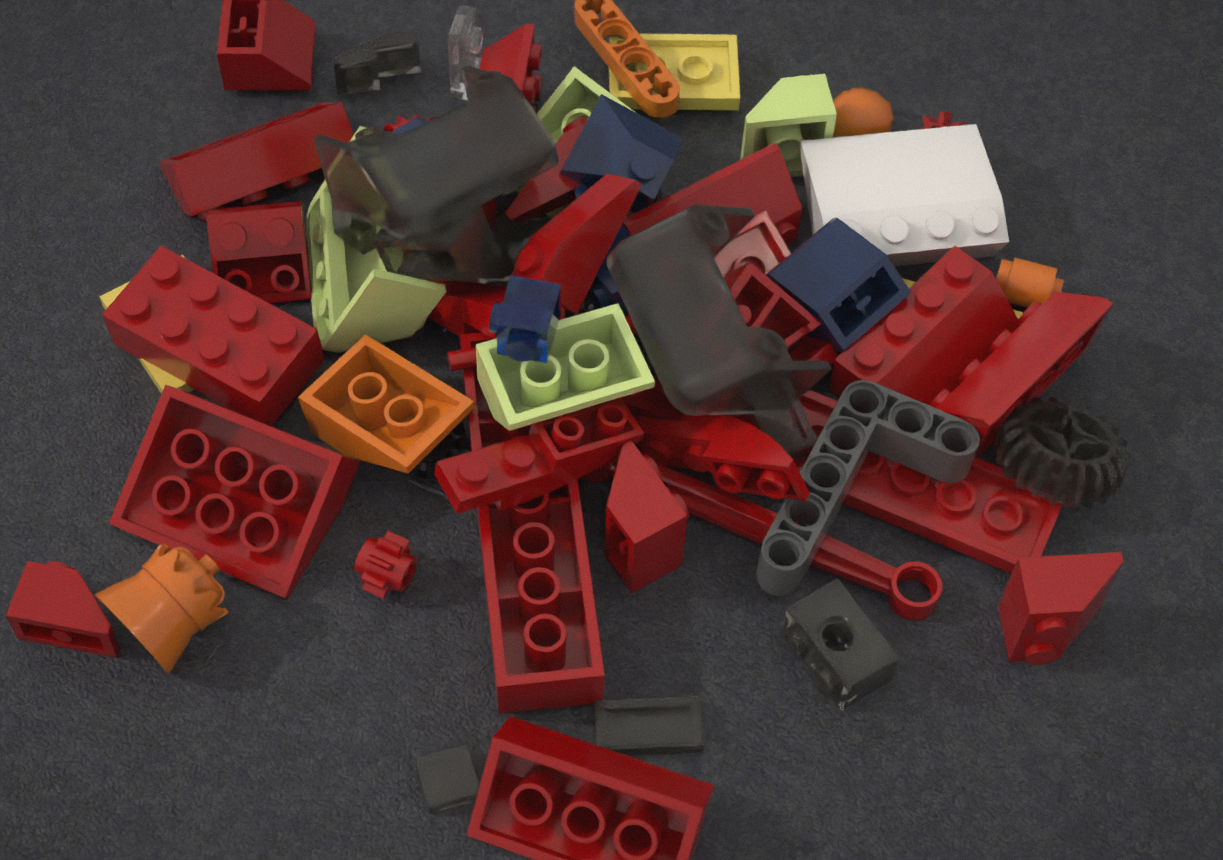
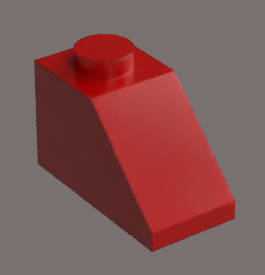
[6,561,120,658]

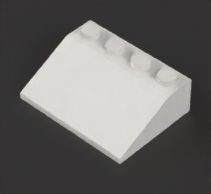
[799,124,1009,266]

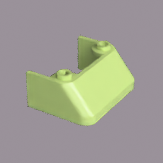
[306,126,446,353]

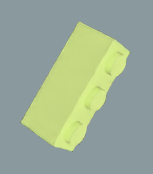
[476,303,655,431]

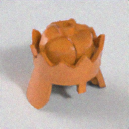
[94,544,229,675]

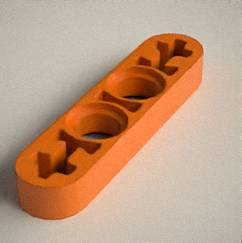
[574,0,680,118]

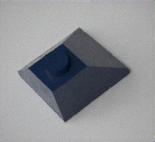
[560,94,683,213]

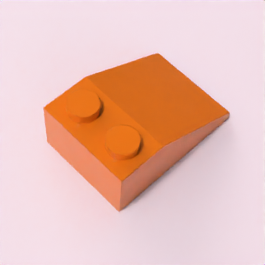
[298,334,475,473]

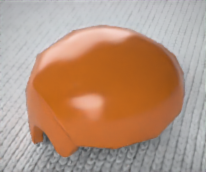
[832,88,894,138]

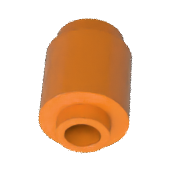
[996,257,1064,308]

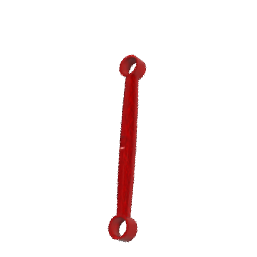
[580,455,942,621]

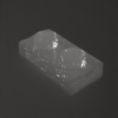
[448,5,483,100]

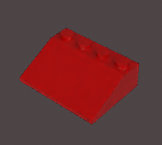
[109,384,360,599]

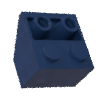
[766,218,911,351]

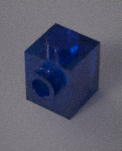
[489,275,561,363]

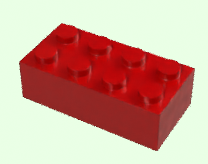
[102,246,325,426]

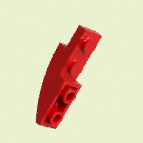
[434,397,644,514]
[637,407,810,501]

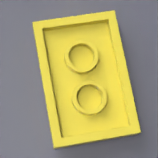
[609,34,740,110]

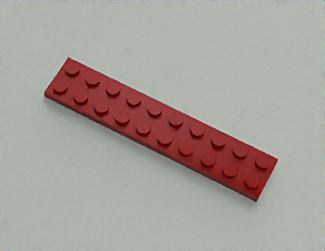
[621,322,1067,574]

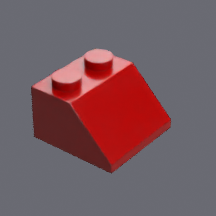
[998,552,1124,665]

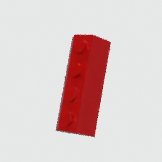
[159,102,354,221]
[622,143,802,315]
[829,246,1021,405]
[929,291,1113,458]
[466,716,715,860]

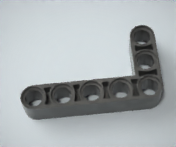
[756,380,980,596]

